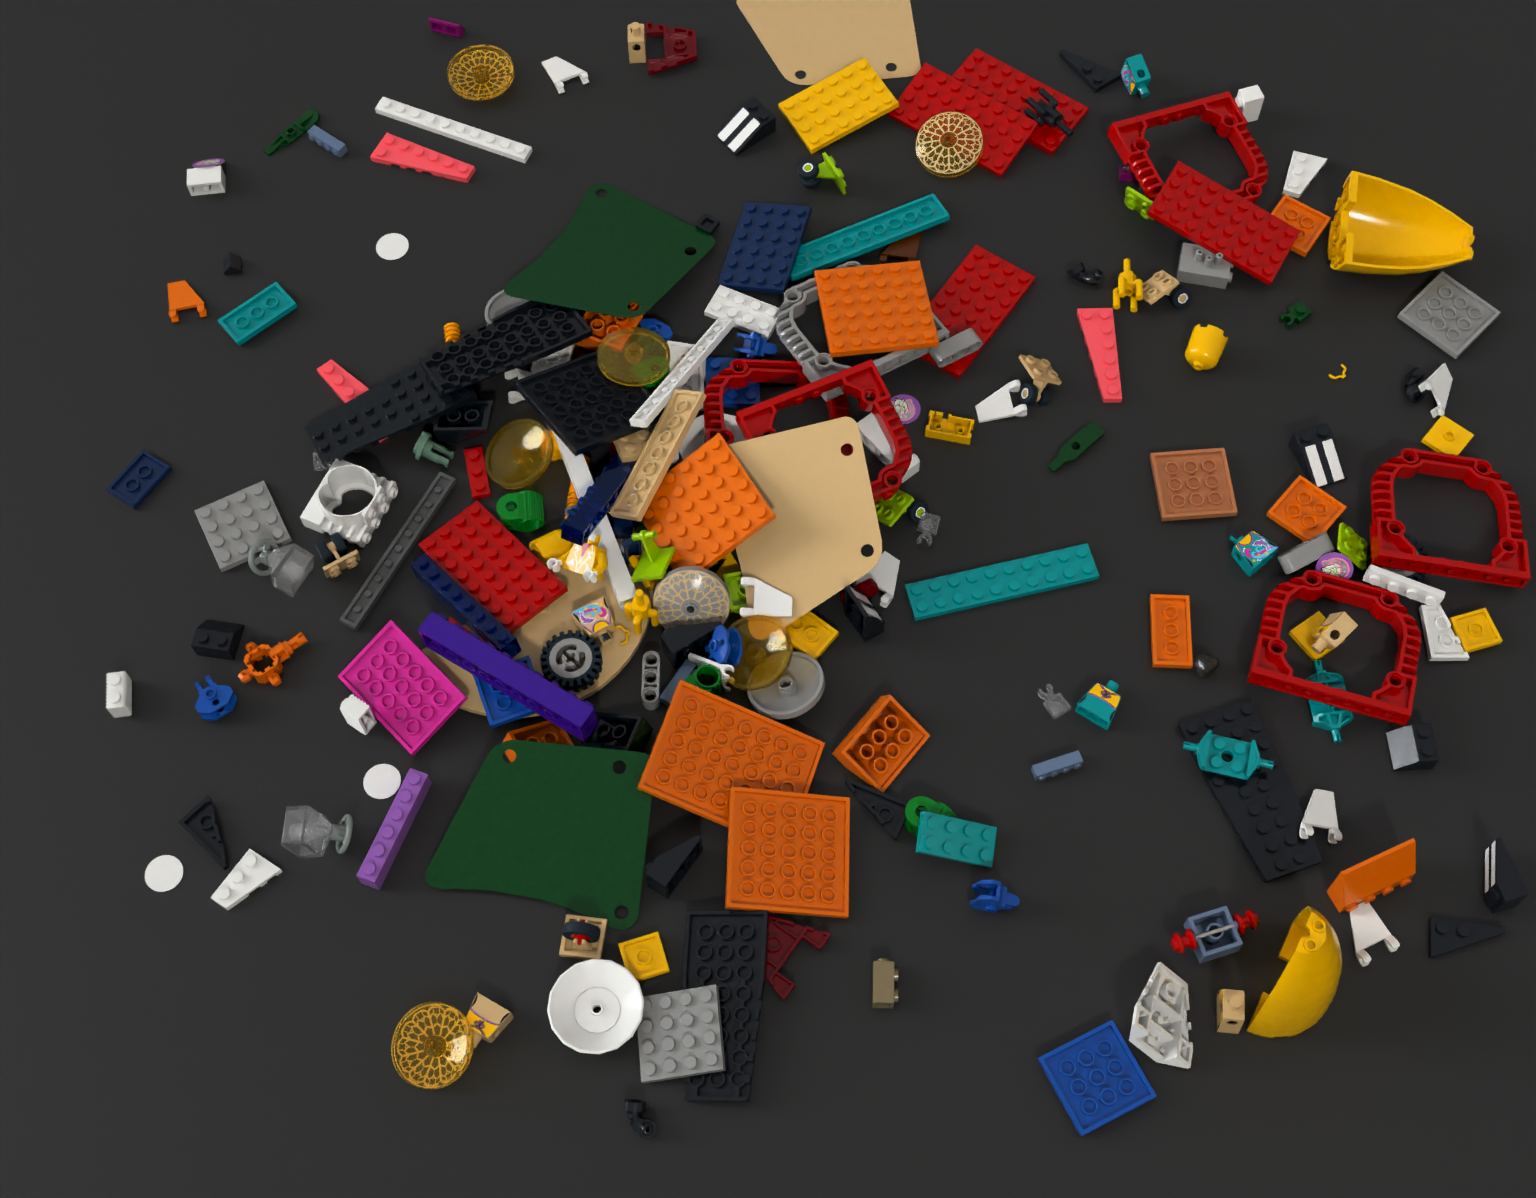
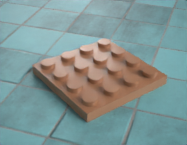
[1150,448,1238,521]

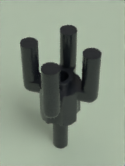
[1024,88,1074,137]

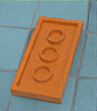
[1149,594,1193,669]

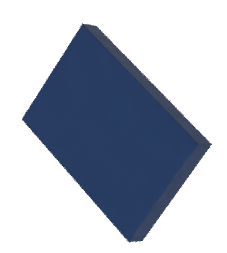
[106,450,172,510]

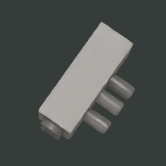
[1176,241,1234,289]

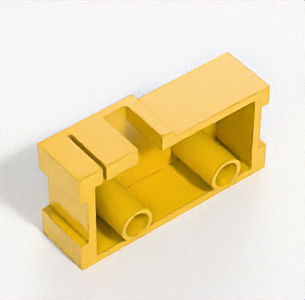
[925,410,975,445]

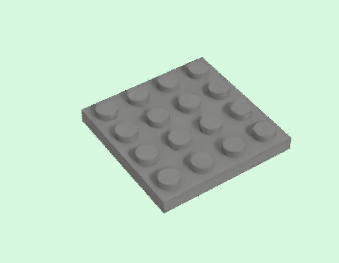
[1397,271,1501,359]
[194,480,292,572]
[637,984,726,1084]

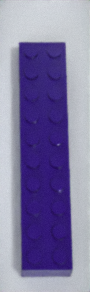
[418,612,598,742]

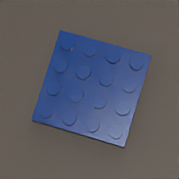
[1037,1020,1157,1137]

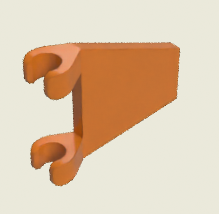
[167,280,207,323]

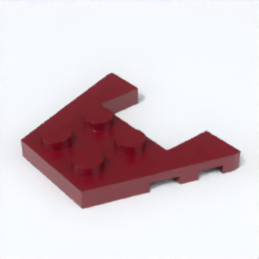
[646,21,697,75]
[766,915,831,1001]

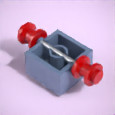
[1170,906,1260,964]

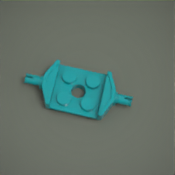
[1305,660,1353,743]
[1182,730,1274,780]

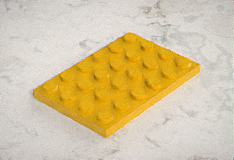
[778,57,899,154]

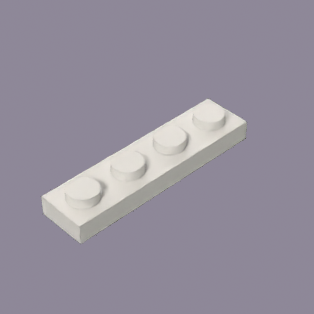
[1362,564,1446,608]

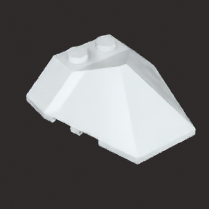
[1129,962,1193,1069]

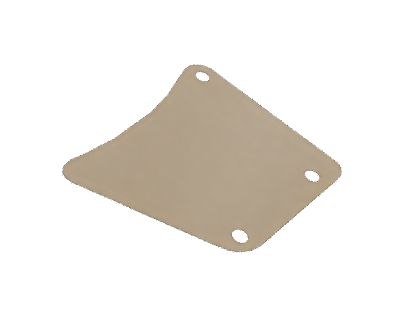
[736,0,921,85]
[728,416,882,640]

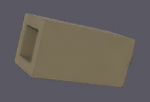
[872,958,898,1009]

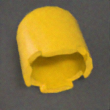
[1185,324,1228,370]
[529,529,577,572]

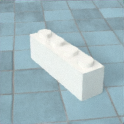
[857,413,920,483]

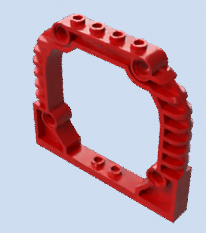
[1107,91,1268,204]
[703,359,853,456]
[735,359,912,504]
[1370,448,1531,589]
[1247,570,1421,726]

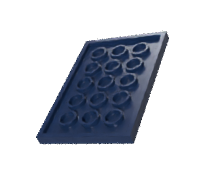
[717,202,812,294]

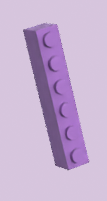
[356,768,432,890]

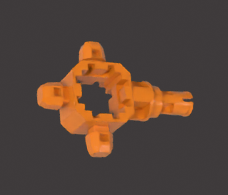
[238,632,308,687]

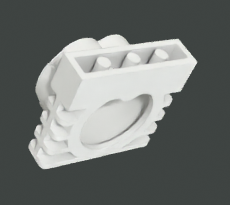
[300,459,398,548]

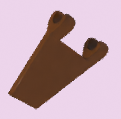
[880,232,921,264]

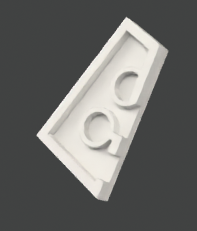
[1282,151,1327,198]
[1419,605,1470,661]
[210,848,283,910]

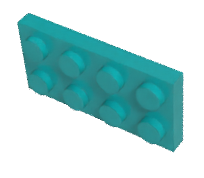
[217,282,297,346]
[915,811,997,868]

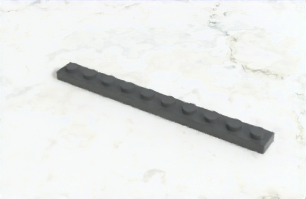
[339,472,457,631]

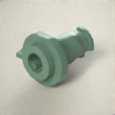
[413,431,455,468]

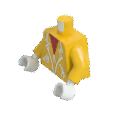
[547,533,608,583]

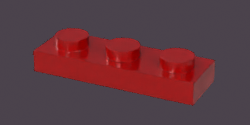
[464,446,492,500]

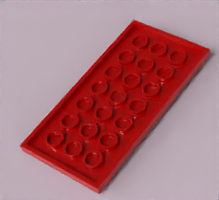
[952,48,1089,156]
[888,62,1039,178]
[1146,161,1300,285]
[920,245,1036,379]
[418,501,568,637]

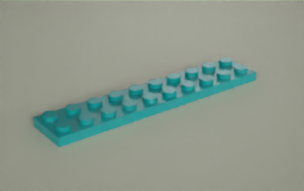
[790,193,950,282]
[905,543,1099,621]

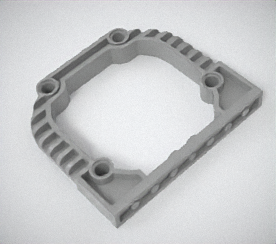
[776,261,949,402]

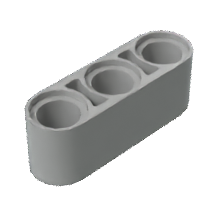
[929,328,983,368]
[1277,532,1335,574]
[641,651,661,710]

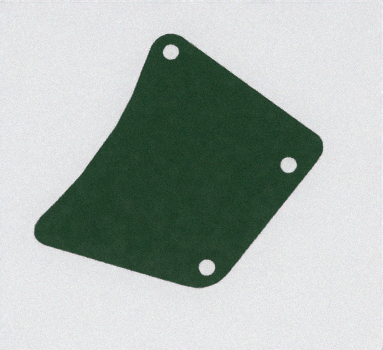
[504,183,715,318]
[425,740,652,930]

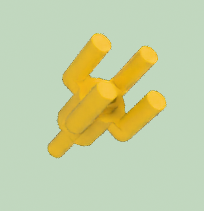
[1113,258,1143,312]
[624,589,659,635]

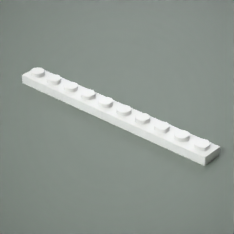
[375,97,533,163]
[629,318,735,428]

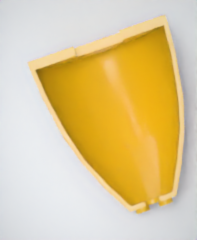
[1327,171,1475,275]
[1246,906,1342,1038]

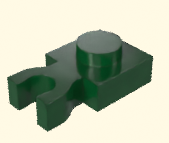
[1278,300,1313,329]

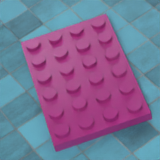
[337,620,468,756]

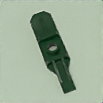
[263,109,319,156]
[1047,422,1104,472]

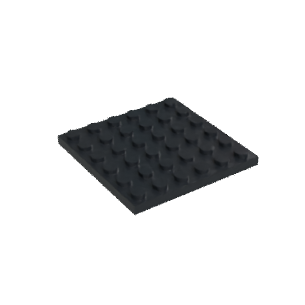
[514,347,665,456]

